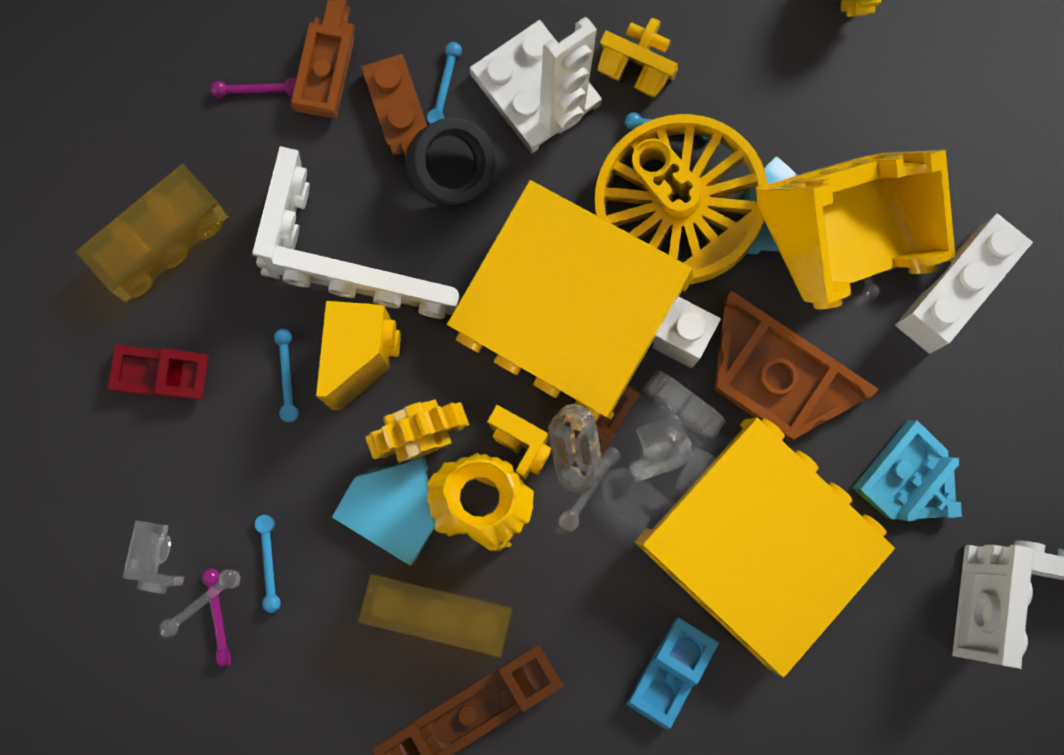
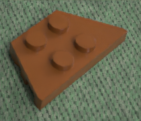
[714,290,878,441]

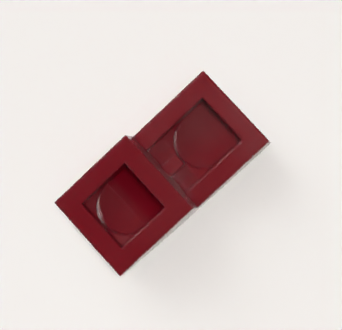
[108,344,209,400]

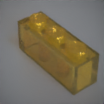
[75,164,229,302]
[358,574,512,657]

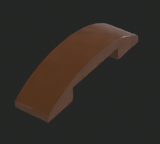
[371,644,564,755]

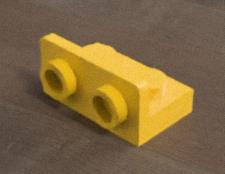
[487,405,552,480]

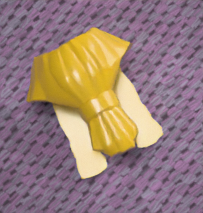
[427,453,534,552]

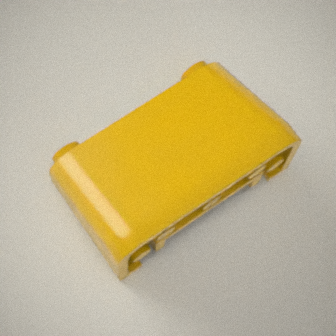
[755,150,956,309]

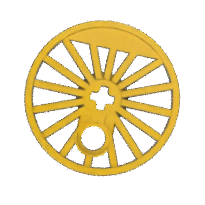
[595,114,768,284]

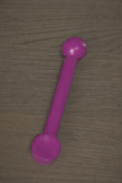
[210,78,297,98]
[201,568,231,668]

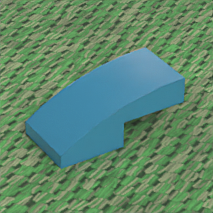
[626,617,719,730]

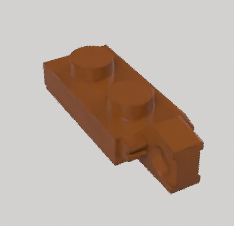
[291,0,355,119]
[361,54,428,171]

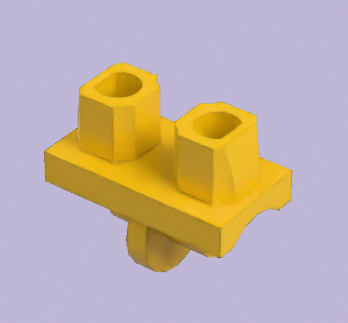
[598,18,678,98]

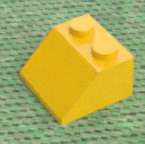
[316,301,401,410]

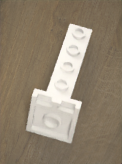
[470,17,602,154]
[252,146,459,319]
[952,540,1064,669]

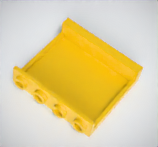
[447,180,694,421]
[634,417,895,678]

